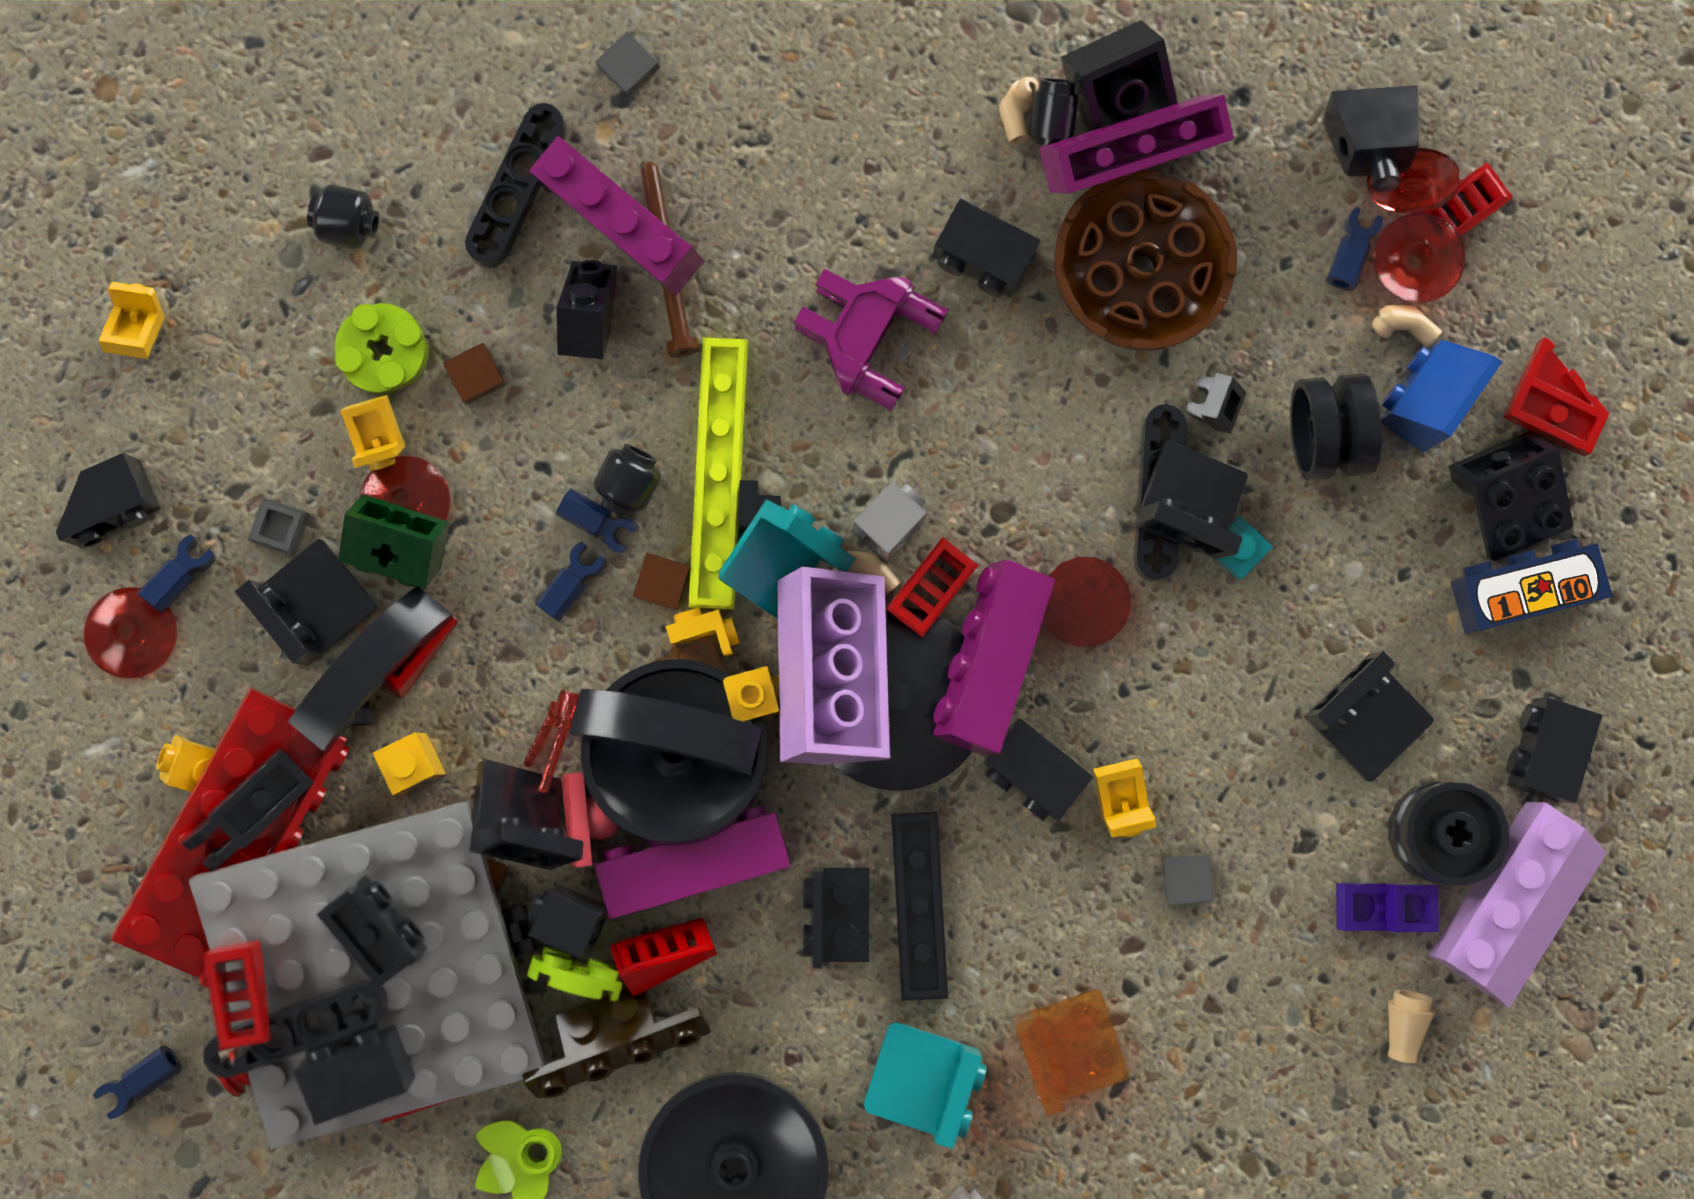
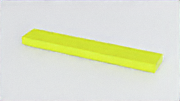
[688,337,748,610]

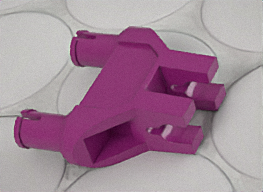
[794,268,949,412]

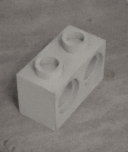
[853,481,927,563]

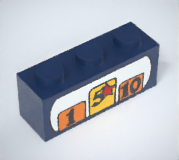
[1450,539,1613,634]

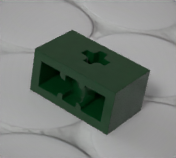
[338,494,450,589]

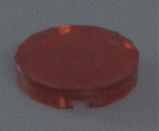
[1043,557,1131,648]

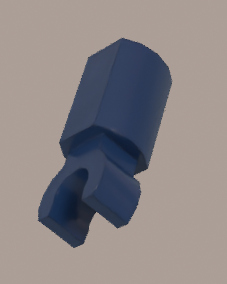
[1326,207,1383,291]
[556,488,639,553]
[137,535,216,614]
[535,541,607,622]
[93,1046,182,1119]

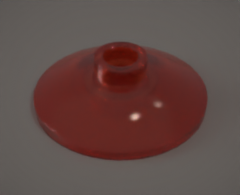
[1367,148,1460,214]
[1373,213,1465,303]
[359,456,451,521]
[84,587,177,678]

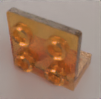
[1011,989,1129,1116]

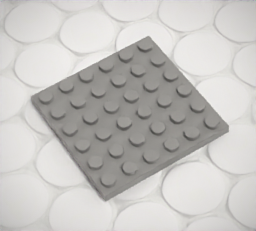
[189,800,546,1149]

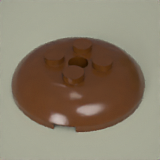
[1054,170,1237,351]

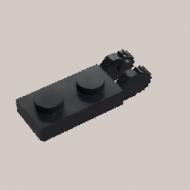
[181,747,314,872]

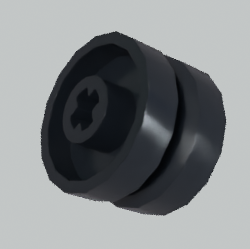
[1290,373,1382,481]
[1388,782,1509,886]

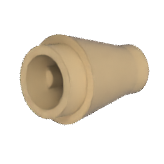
[1388,989,1435,1063]

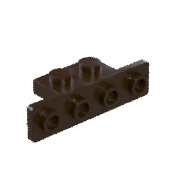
[523,988,711,1098]

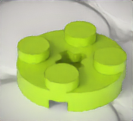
[334,303,429,396]
[527,946,623,1001]

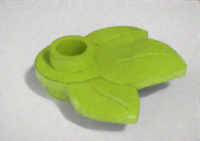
[475,1120,562,1199]

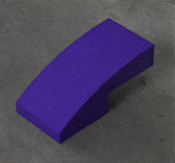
[1336,883,1439,932]

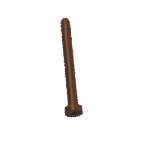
[641,162,699,357]

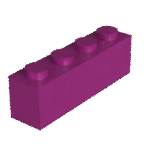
[1039,94,1234,194]
[529,136,705,296]
[933,559,1055,755]
[594,806,792,919]

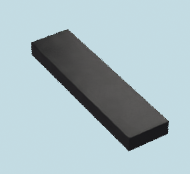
[891,811,948,1001]

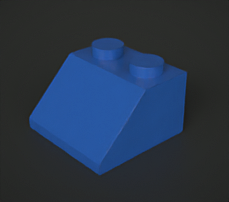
[1381,340,1503,452]

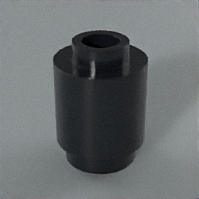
[1029,78,1079,146]

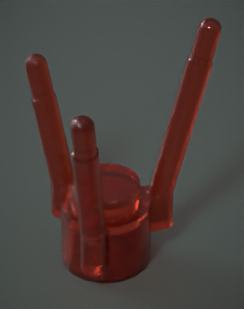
[523,690,591,795]

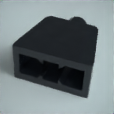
[1323,85,1419,192]

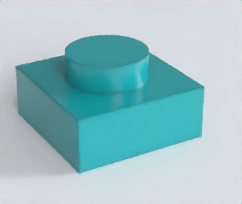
[1216,516,1273,581]

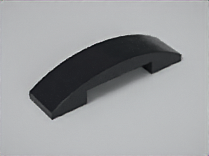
[288,586,453,753]
[569,689,762,775]

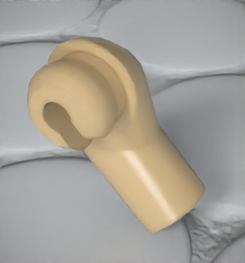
[999,76,1039,145]
[1372,305,1442,348]
[832,551,902,597]

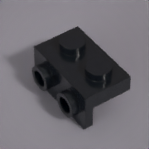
[316,874,427,989]

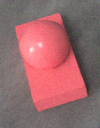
[561,772,619,867]

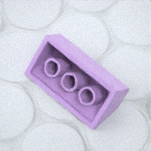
[777,567,890,765]
[1429,802,1607,1008]

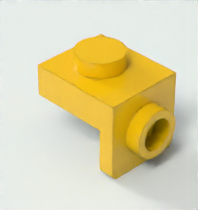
[98,282,165,359]
[340,395,405,471]
[665,608,740,659]
[723,666,779,721]
[156,735,215,792]
[1093,758,1156,837]

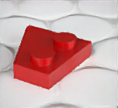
[1502,337,1609,457]

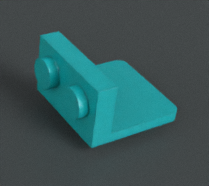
[719,499,856,618]
[864,1022,987,1149]

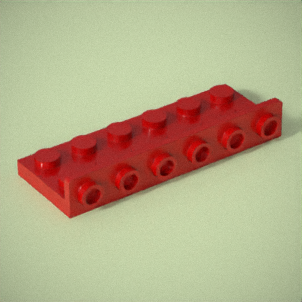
[111,687,349,989]

